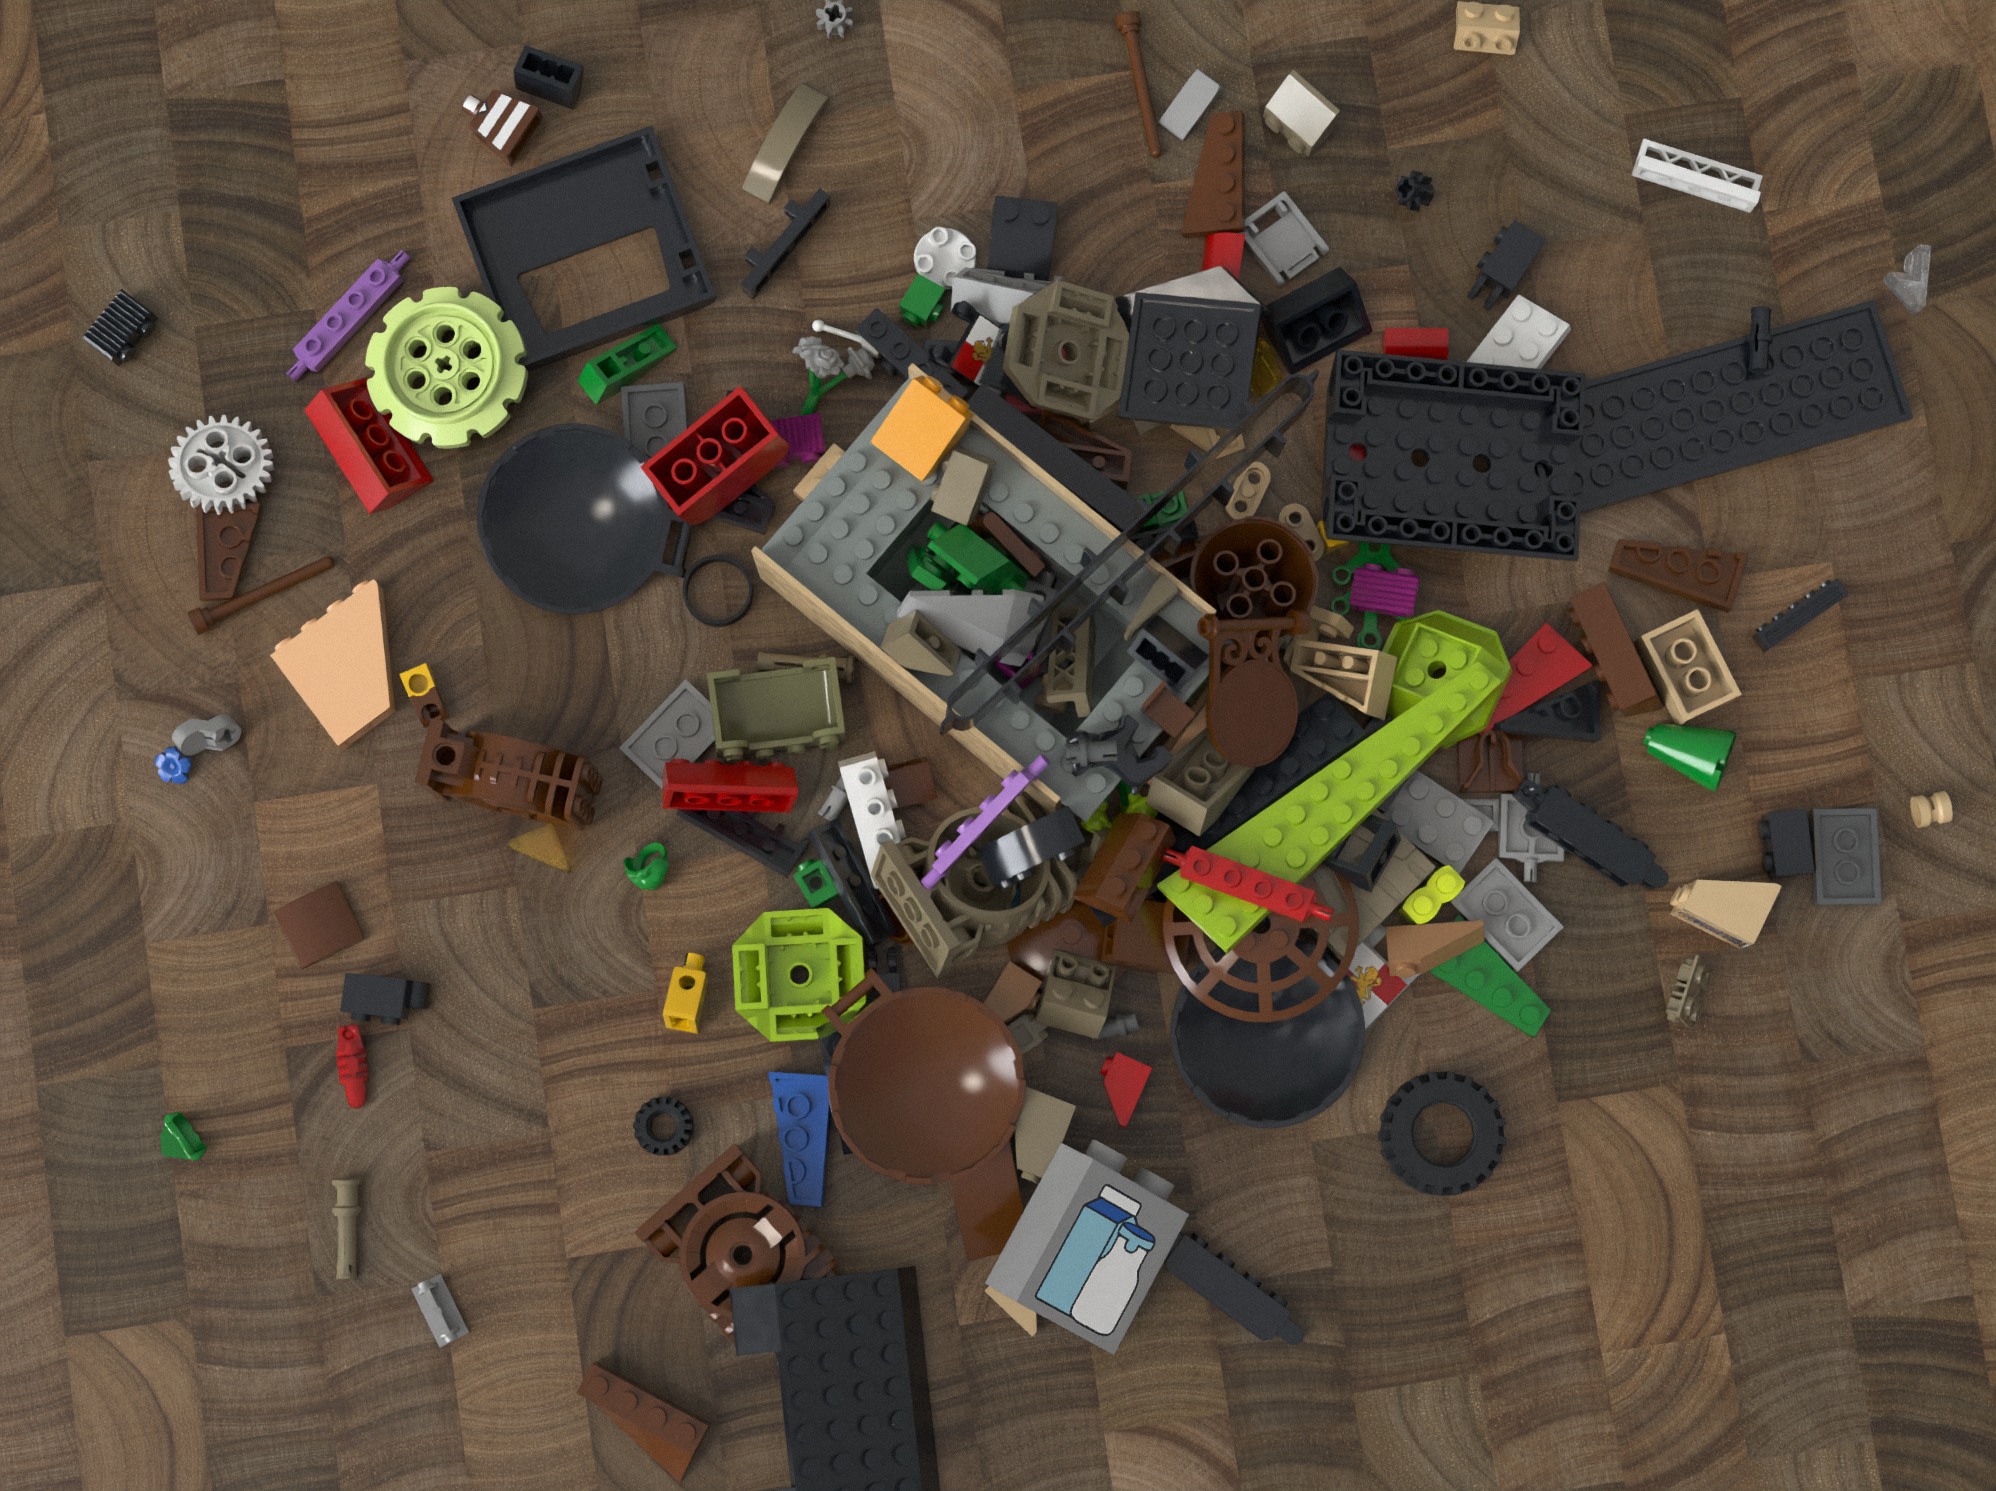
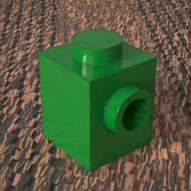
[899,273,945,329]

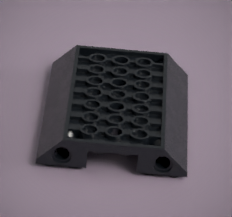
[1321,349,1586,562]

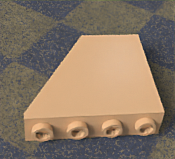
[270,579,395,750]

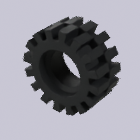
[633,1097,694,1156]

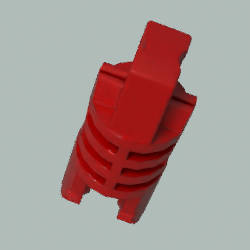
[336,1025,369,1109]

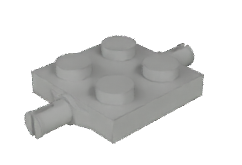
[1498,773,1564,883]

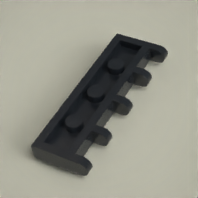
[677,809,810,878]

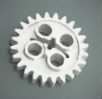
[168,415,274,515]

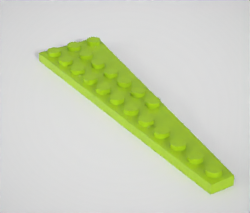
[1157,661,1502,954]

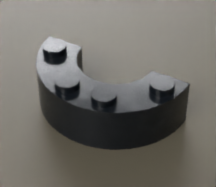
[976,806,1085,890]

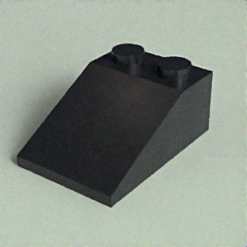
[987,196,1058,281]

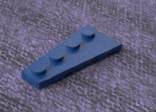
[768,1072,831,1207]

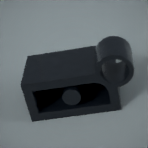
[340,973,431,1025]

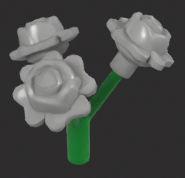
[792,336,875,416]

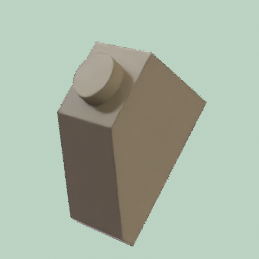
[881,610,961,676]

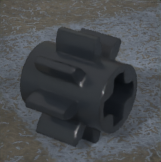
[1395,170,1435,212]

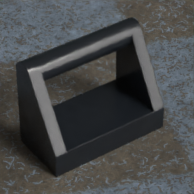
[1321,814,1401,892]

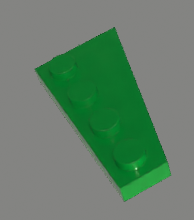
[904,543,962,591]
[1428,914,1551,1038]

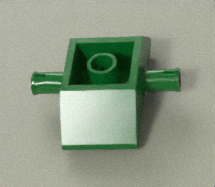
[927,521,1029,595]

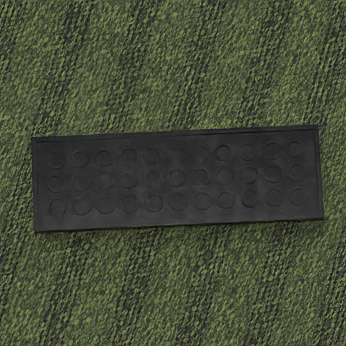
[1534,300,1913,514]

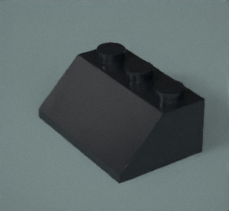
[1262,266,1373,375]

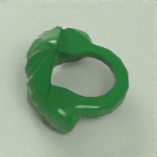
[623,842,669,891]
[160,1112,207,1161]

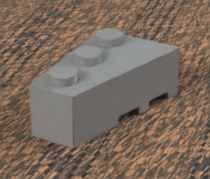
[951,267,1064,326]

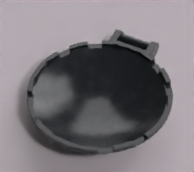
[477,423,697,614]
[1170,916,1365,1129]

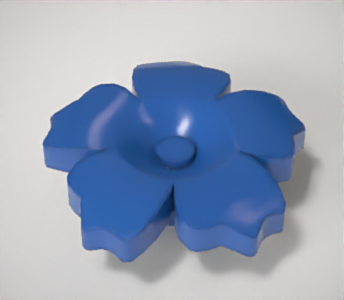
[154,746,193,784]

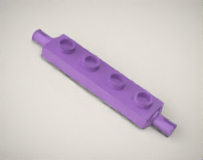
[286,250,411,382]
[921,754,1051,890]

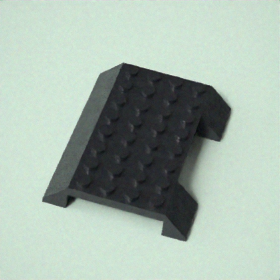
[729,1266,940,1491]

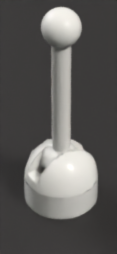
[812,319,880,359]

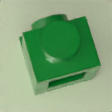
[793,858,840,909]

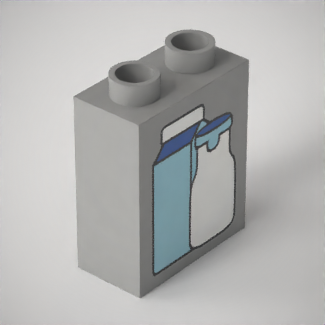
[985,1139,1189,1355]

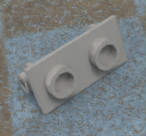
[411,1274,470,1348]

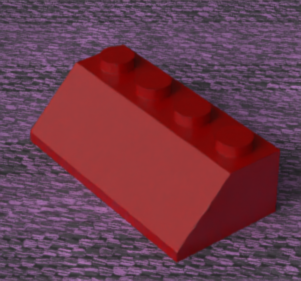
[304,377,434,514]
[662,759,798,813]

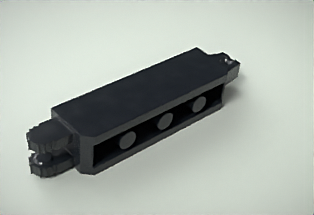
[1512,779,1670,890]
[1164,1233,1305,1346]

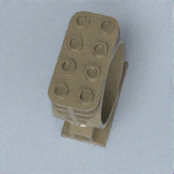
[871,794,1080,979]

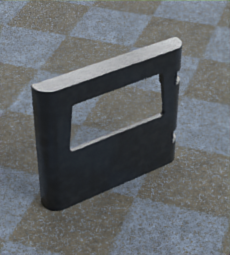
[452,126,717,371]

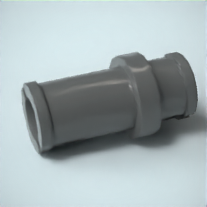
[1065,739,1117,766]
[1091,1011,1139,1043]

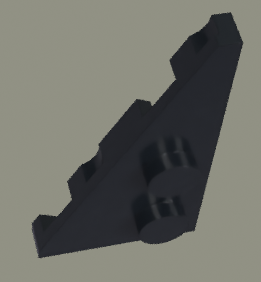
[1494,680,1600,743]

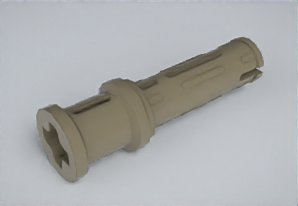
[757,652,855,684]
[332,1179,362,1279]

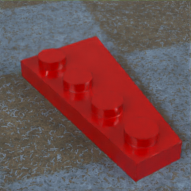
[1478,623,1593,736]

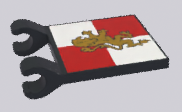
[927,301,1002,396]

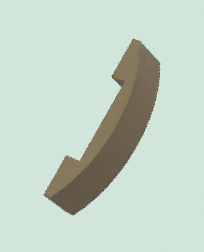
[742,83,829,204]

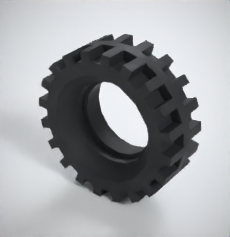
[1378,1071,1507,1196]

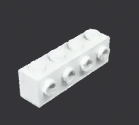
[838,751,906,889]

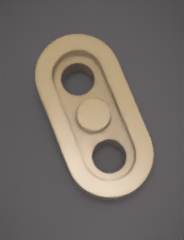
[1225,462,1271,521]
[1278,503,1325,563]

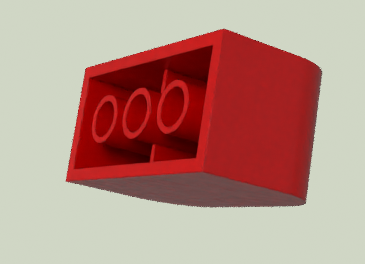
[640,386,790,525]

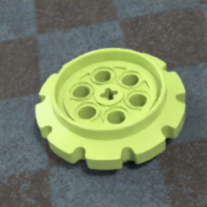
[365,287,528,449]

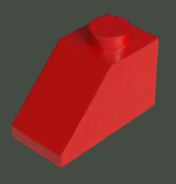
[1100,1052,1152,1128]

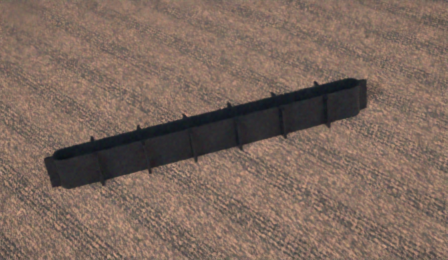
[940,369,1319,736]

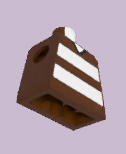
[462,90,543,166]

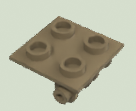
[1665,955,1712,1029]

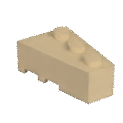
[1290,639,1397,720]

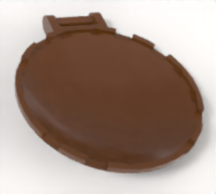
[821,968,1026,1185]

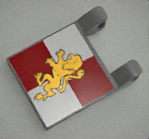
[1339,924,1420,1030]

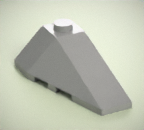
[897,589,1044,667]

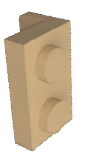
[1454,1,1520,55]

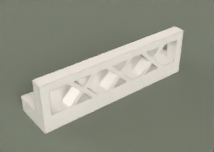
[1631,139,1763,213]

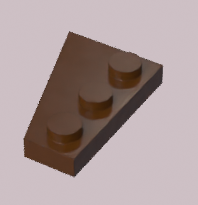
[196,503,262,602]

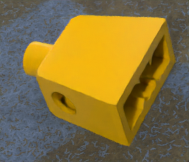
[663,953,708,1034]

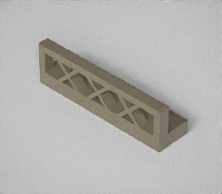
[1046,604,1096,717]

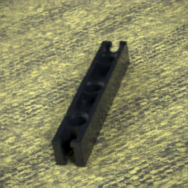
[967,383,1137,533]

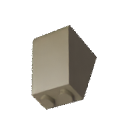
[1014,1087,1076,1184]

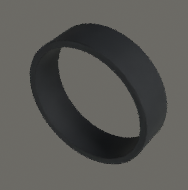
[682,555,754,627]

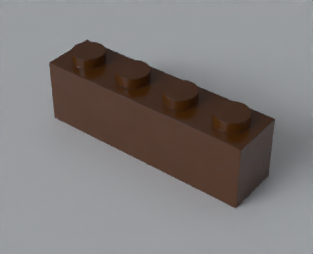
[1568,582,1664,717]
[577,1362,711,1483]

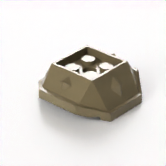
[1003,280,1130,421]

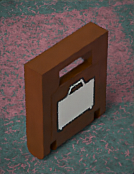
[970,512,1046,579]

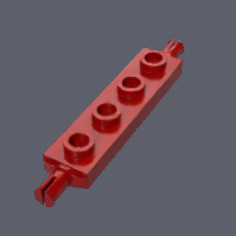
[1163,846,1334,924]

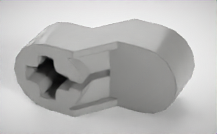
[172,714,241,756]

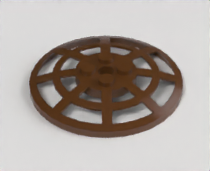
[1163,863,1359,1022]

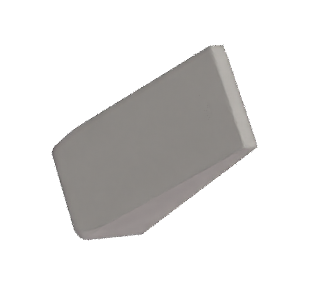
[1158,69,1221,141]

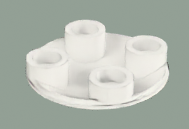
[914,227,976,290]

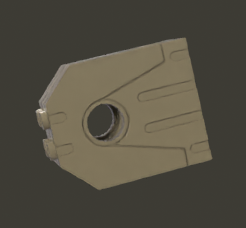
[1303,809,1436,964]

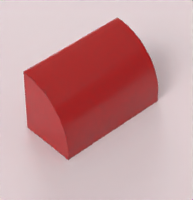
[1201,232,1245,280]
[1382,328,1449,360]

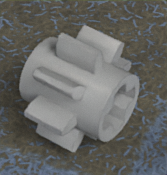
[816,0,853,39]

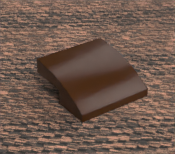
[274,881,364,970]

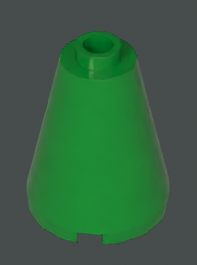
[1643,723,1737,792]

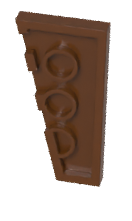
[1181,110,1245,238]
[1608,539,1748,613]

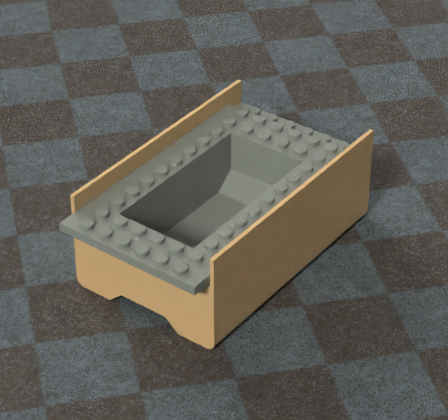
[751,363,1235,823]

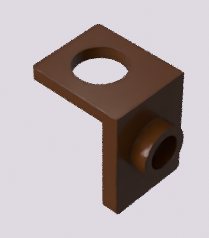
[1140,680,1196,739]

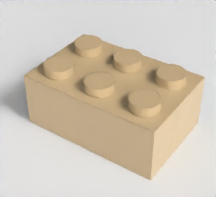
[1634,609,1742,725]

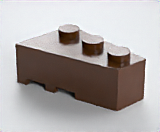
[1040,409,1133,490]

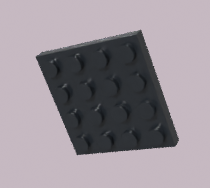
[1118,292,1262,432]

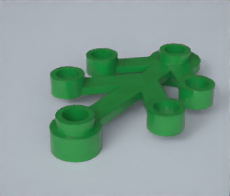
[1330,542,1409,650]

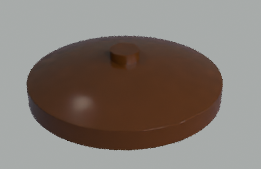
[1007,872,1126,993]

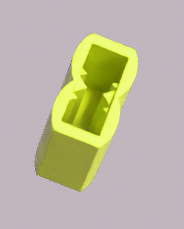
[1398,865,1465,925]

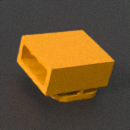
[870,375,975,481]

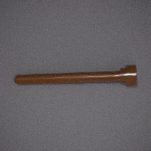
[1115,11,1162,158]
[188,557,334,635]

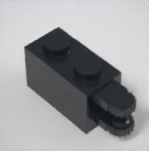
[1467,220,1546,311]

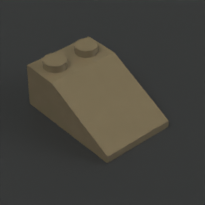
[1146,727,1256,837]

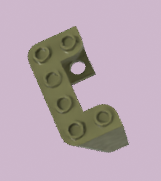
[707,657,845,763]

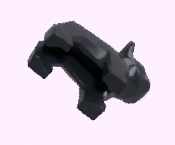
[1066,714,1173,795]

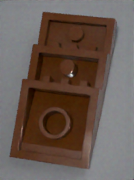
[950,1141,1024,1261]

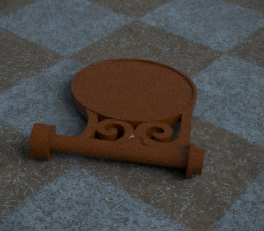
[1197,609,1311,767]

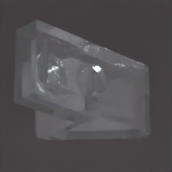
[1883,244,1931,314]

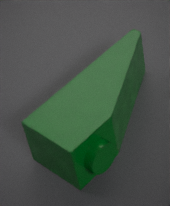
[577,324,677,405]

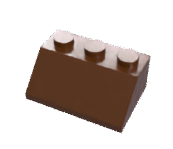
[1073,813,1177,924]

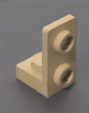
[1283,605,1354,667]

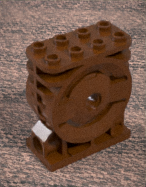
[415,718,603,831]
[634,1144,840,1345]

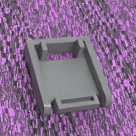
[1239,191,1329,288]

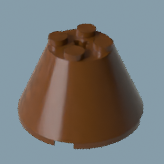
[1190,516,1319,638]

